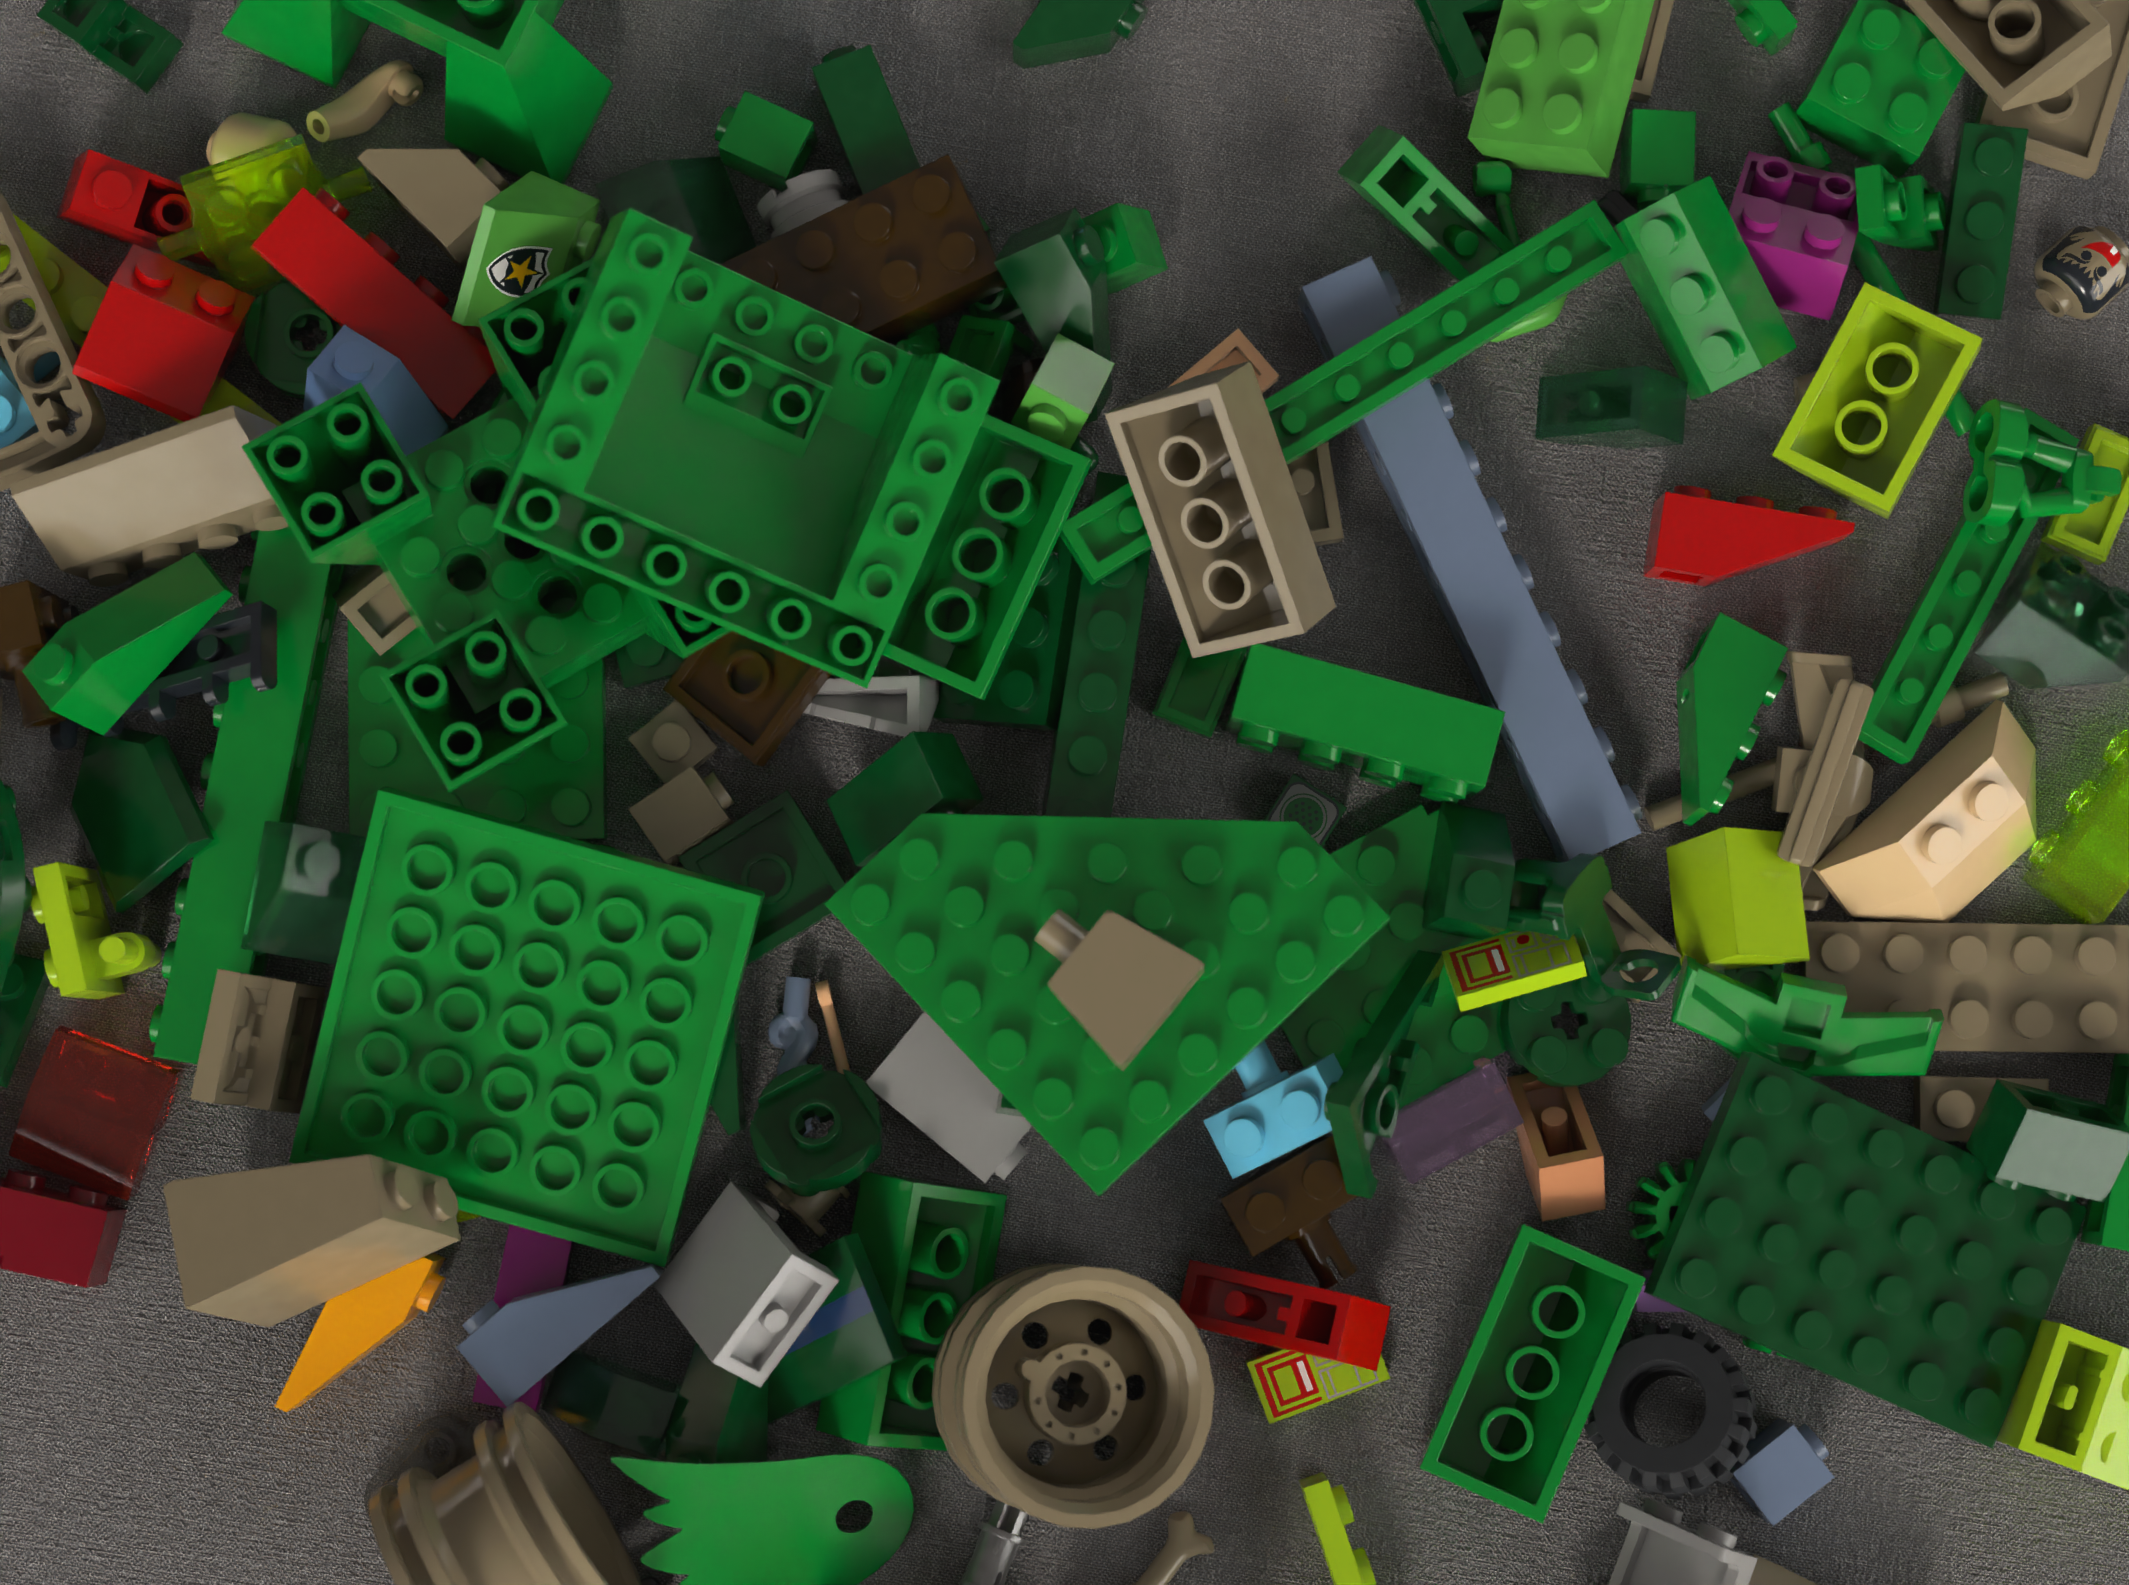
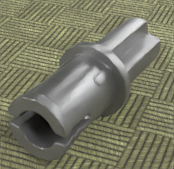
[959,1500,1029,1585]

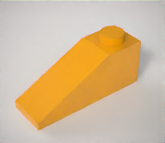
[275,1252,446,1412]

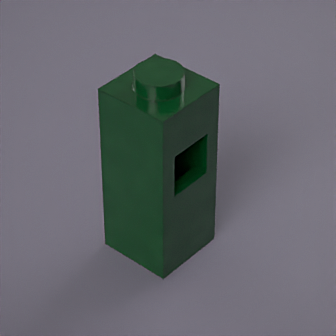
[812,45,920,196]

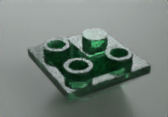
[1975,541,2129,689]

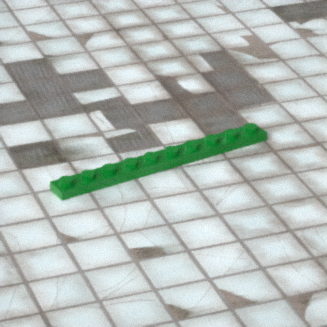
[1060,200,1629,585]

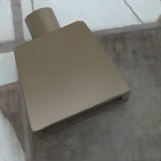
[1035,909,1204,1071]

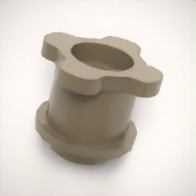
[764,1179,850,1238]

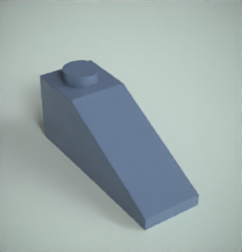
[456,1263,664,1407]

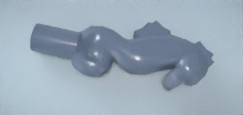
[768,976,819,1137]

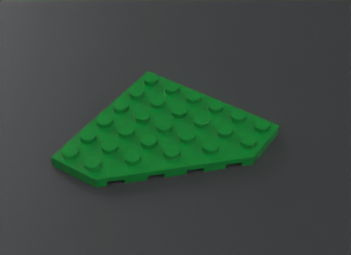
[824,813,1391,1197]

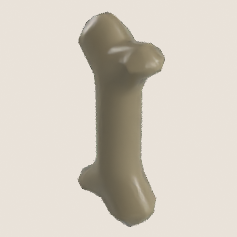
[1132,1511,1214,1585]

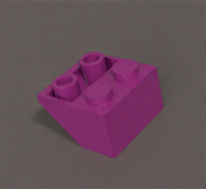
[1729,151,1859,321]

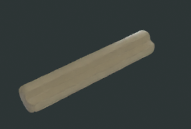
[1777,678,1874,867]

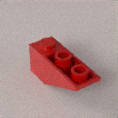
[56,149,273,279]
[1643,486,1855,587]

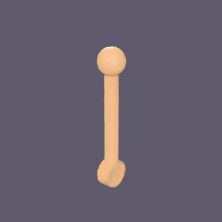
[815,980,851,1074]

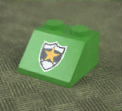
[452,171,601,327]

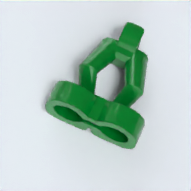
[1963,399,2122,527]

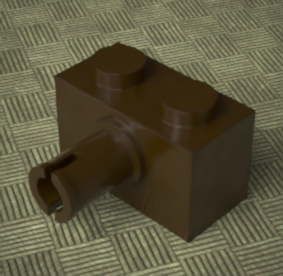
[0,580,80,728]
[1217,1133,1358,1289]

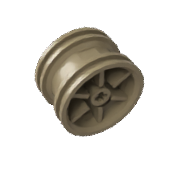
[932,1263,1214,1529]
[368,1402,642,1585]

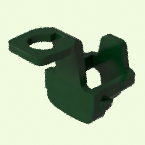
[1507,853,1681,1001]

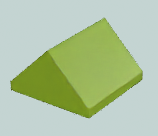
[1666,827,1810,971]

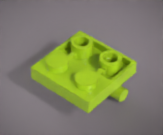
[31,862,162,1000]

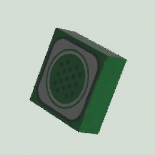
[1263,773,1347,847]

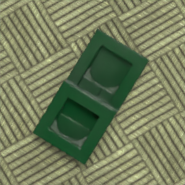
[37,0,184,94]

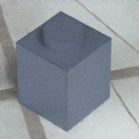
[1729,1418,1834,1526]

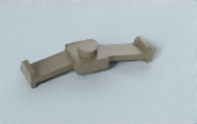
[1771,650,1874,911]

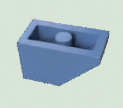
[303,325,448,456]

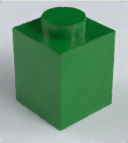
[715,91,818,192]
[1620,109,1696,209]

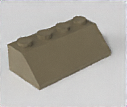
[1903,0,2112,111]
[1105,361,1336,658]
[10,405,288,587]

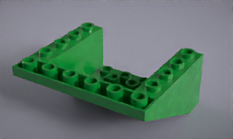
[490,208,1000,689]

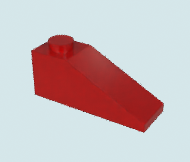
[1179,1260,1391,1371]

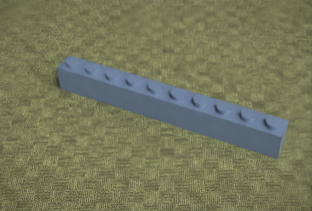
[1297,256,1643,862]

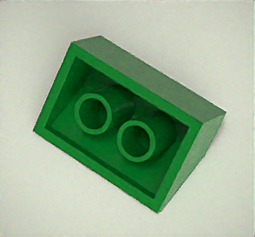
[1613,175,1797,400]

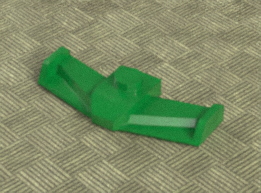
[1671,955,1944,1078]

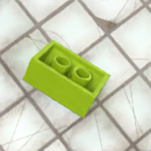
[1772,283,1983,519]

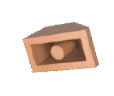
[1507,1073,1606,1222]

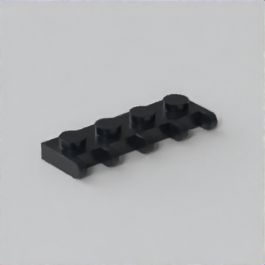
[50,601,277,751]

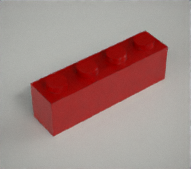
[250,187,496,419]

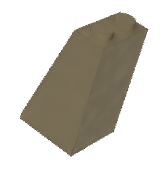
[163,1154,461,1327]

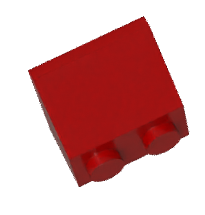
[72,244,255,422]

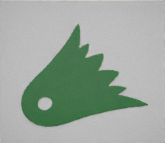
[610,1454,914,1585]

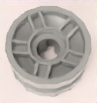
[757,169,849,239]

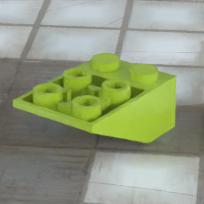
[1996,1319,2129,1490]

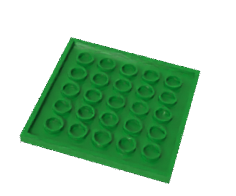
[289,786,765,1267]

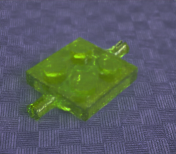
[156,134,373,292]

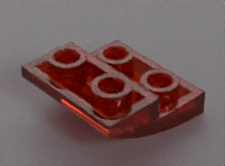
[9,1025,180,1201]

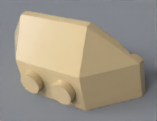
[1812,700,2037,923]

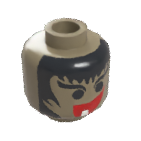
[2034,226,2129,320]

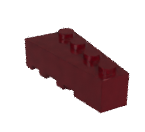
[0,1168,127,1288]

